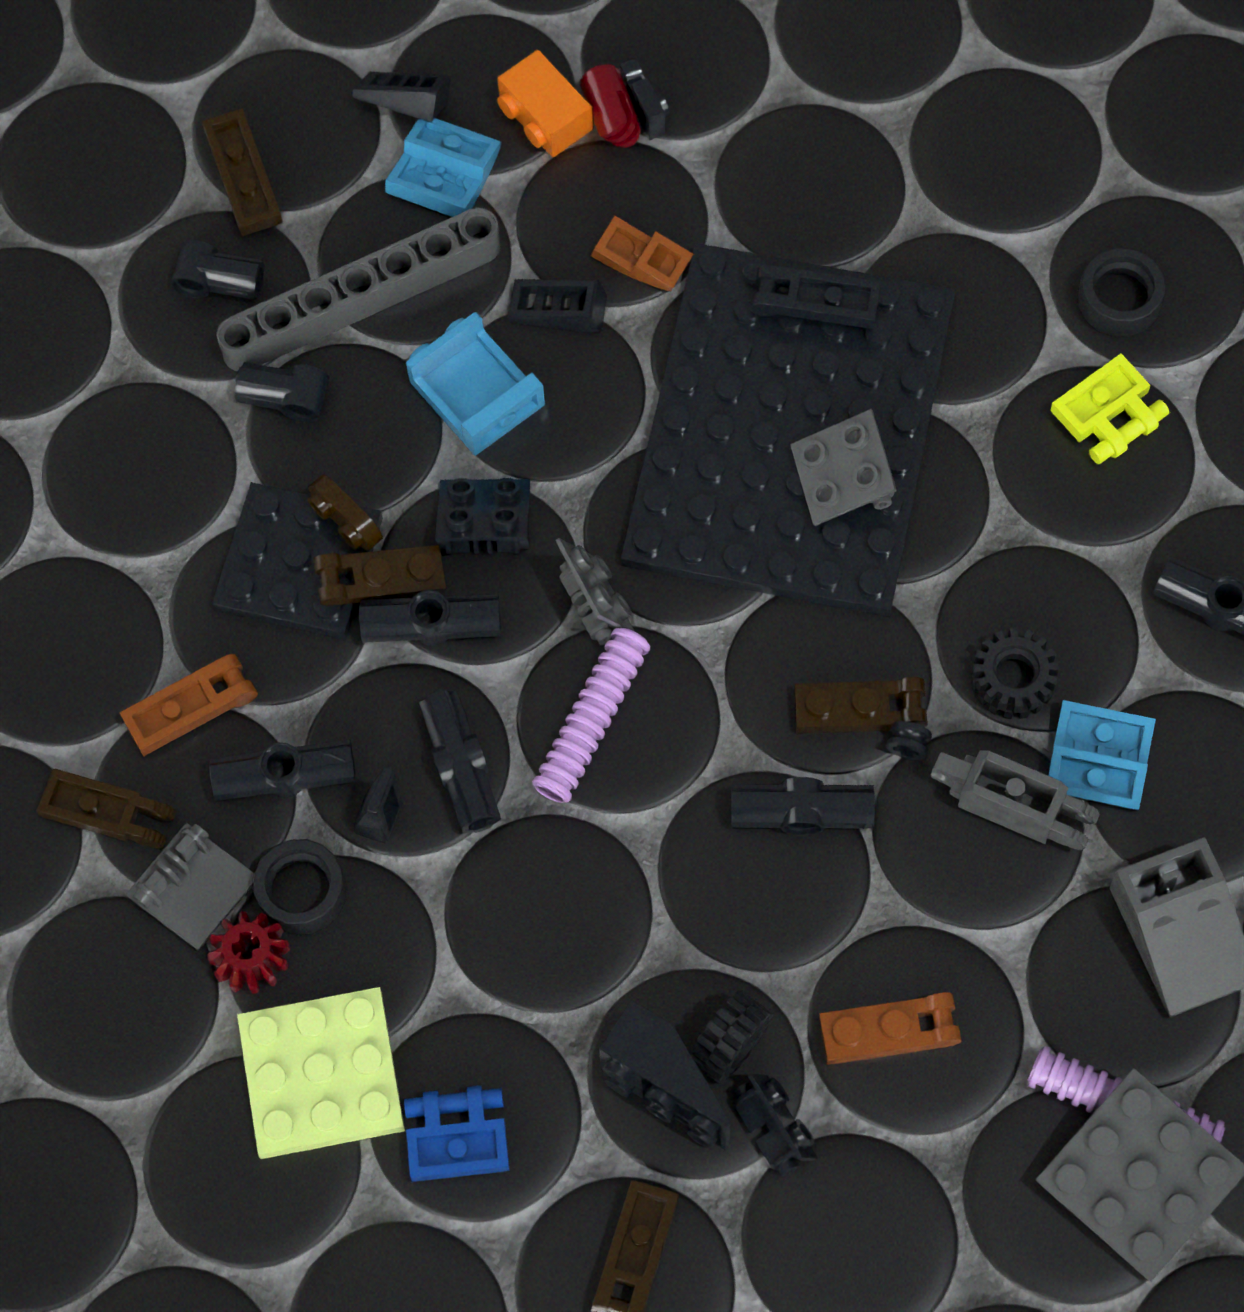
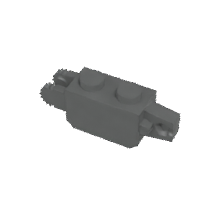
[931,750,1100,851]

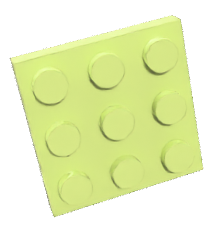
[237,987,405,1159]

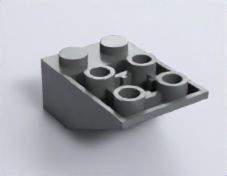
[1109,837,1244,1018]

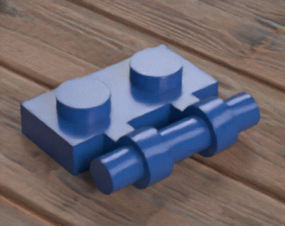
[404,1085,510,1182]

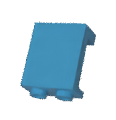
[406,312,545,456]

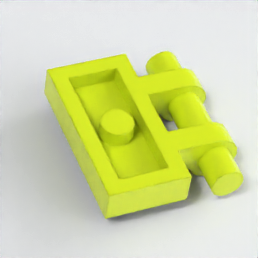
[1050,354,1170,464]

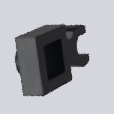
[619,58,669,141]

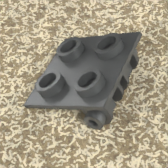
[790,409,897,526]
[555,538,635,645]
[125,823,254,951]

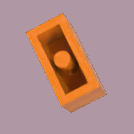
[497,50,593,158]

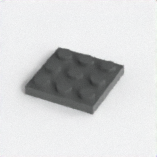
[1036,1067,1244,1282]

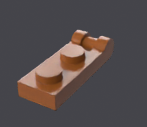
[119,654,258,757]
[819,992,962,1065]

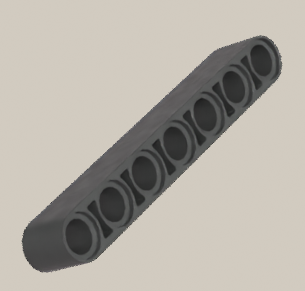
[217,208,501,371]

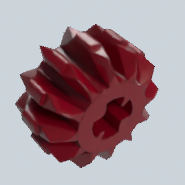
[207,911,290,994]

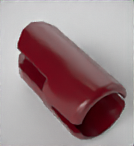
[580,64,641,148]

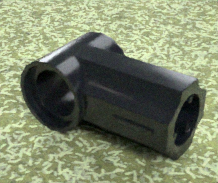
[171,240,265,300]
[234,362,330,423]

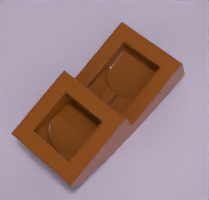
[591,216,693,292]

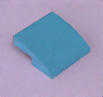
[385,118,501,217]
[1048,700,1156,810]

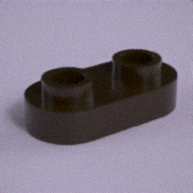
[307,474,383,551]

